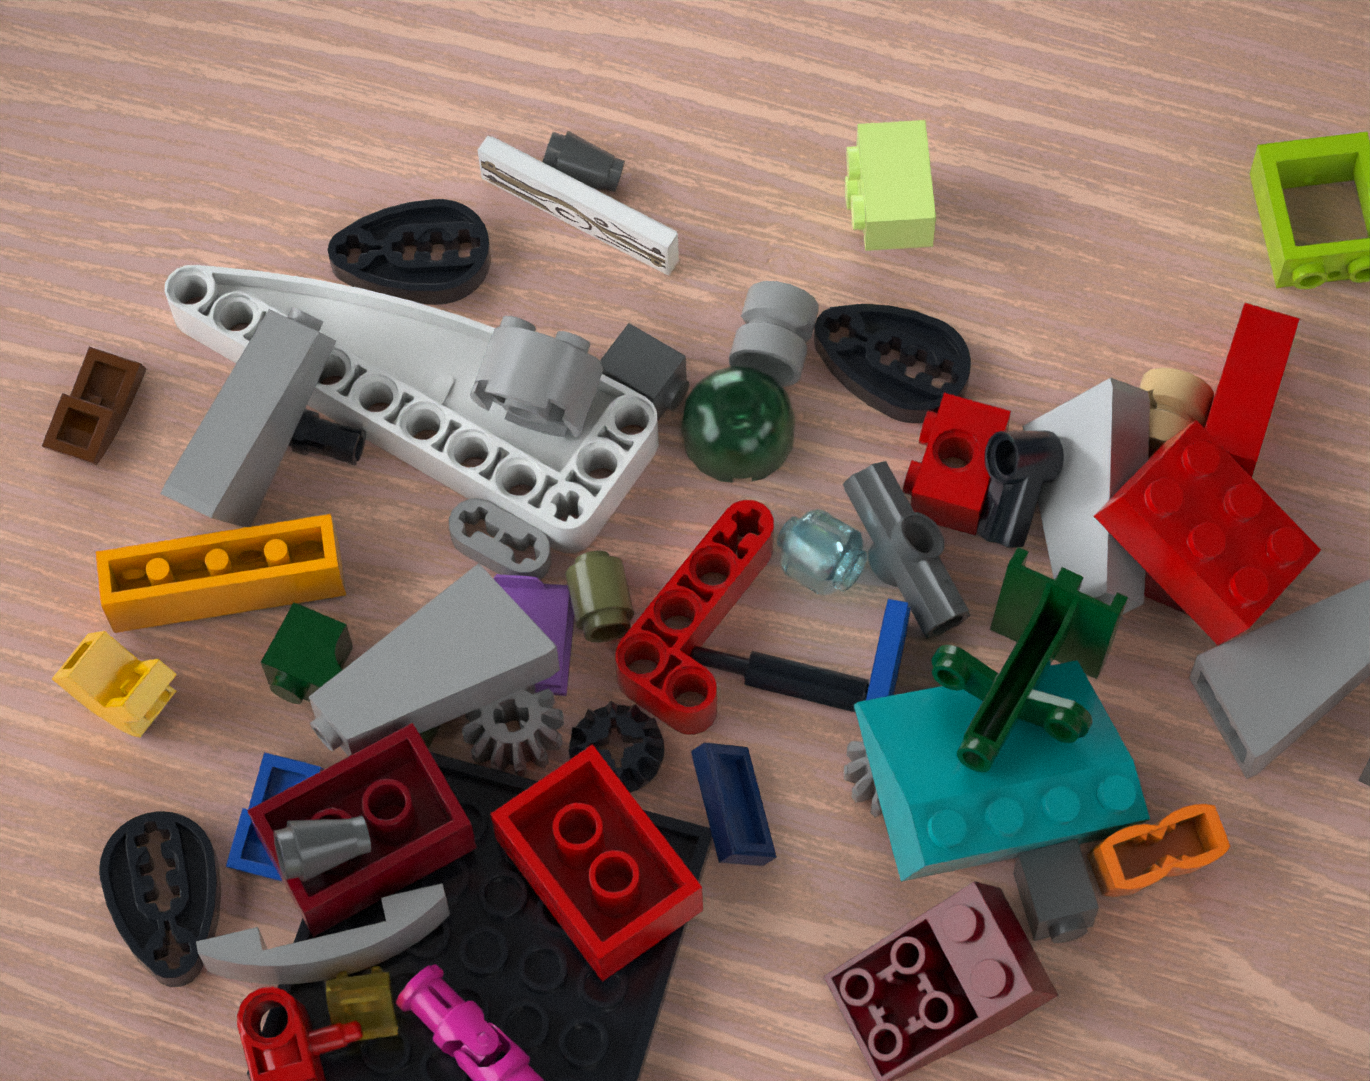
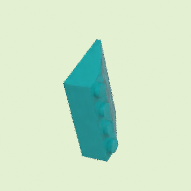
[854,660,1150,882]

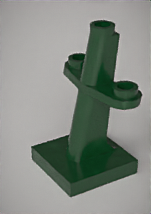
[931,547,1128,772]

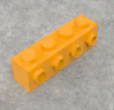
[95,514,346,633]

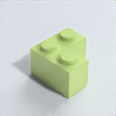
[845,120,936,251]

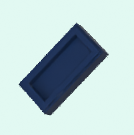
[691,742,777,866]

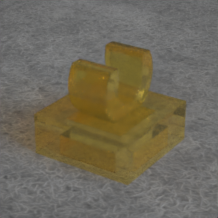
[326,966,398,1041]

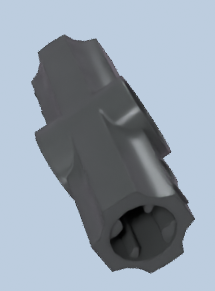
[842,461,971,639]

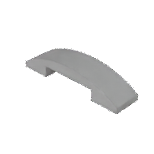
[196,884,450,984]

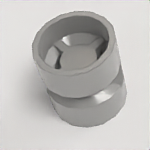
[729,281,819,387]

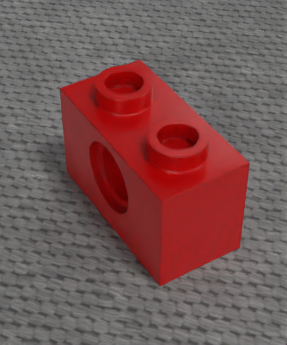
[903,393,1011,536]

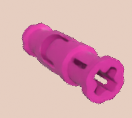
[396,964,544,1081]

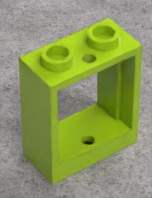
[1249,132,1370,289]

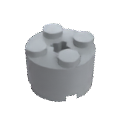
[470,316,603,437]

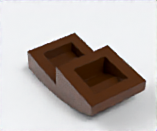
[42,346,146,466]

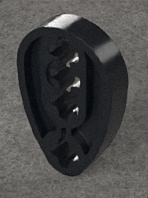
[327,199,491,305]
[814,304,971,423]
[99,811,221,987]

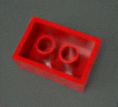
[1093,420,1321,646]
[491,744,703,982]

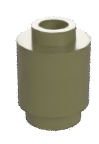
[565,551,634,643]

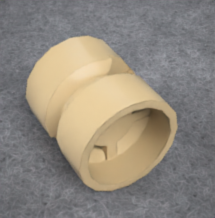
[1139,368,1215,459]

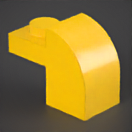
[52,631,177,738]

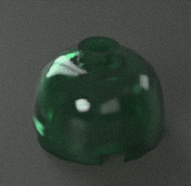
[681,366,796,483]

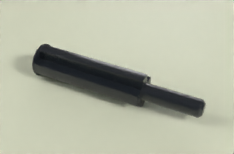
[690,646,869,713]

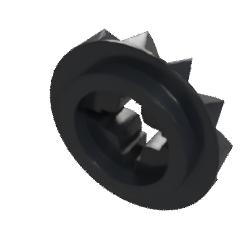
[568,701,664,793]

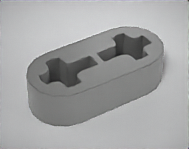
[449,498,551,580]

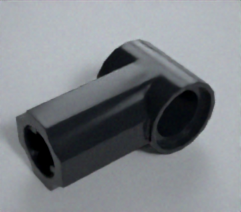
[976,430,1064,548]

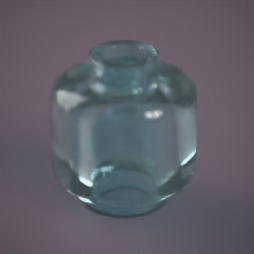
[777,508,867,596]

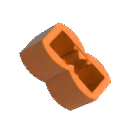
[1087,804,1231,897]

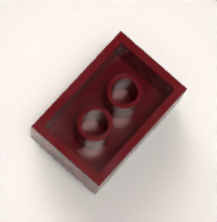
[247,723,477,937]

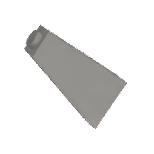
[160,307,336,527]
[1022,377,1150,621]
[309,563,560,756]
[1190,579,1370,779]

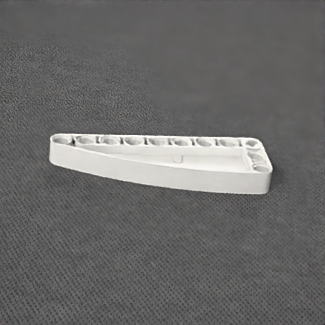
[165,265,659,553]

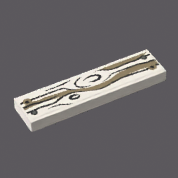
[477,136,679,276]

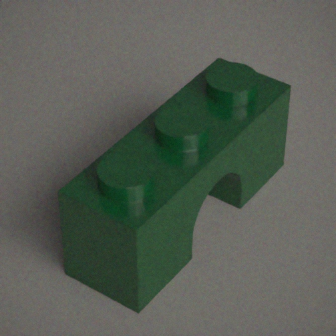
[261,602,441,749]

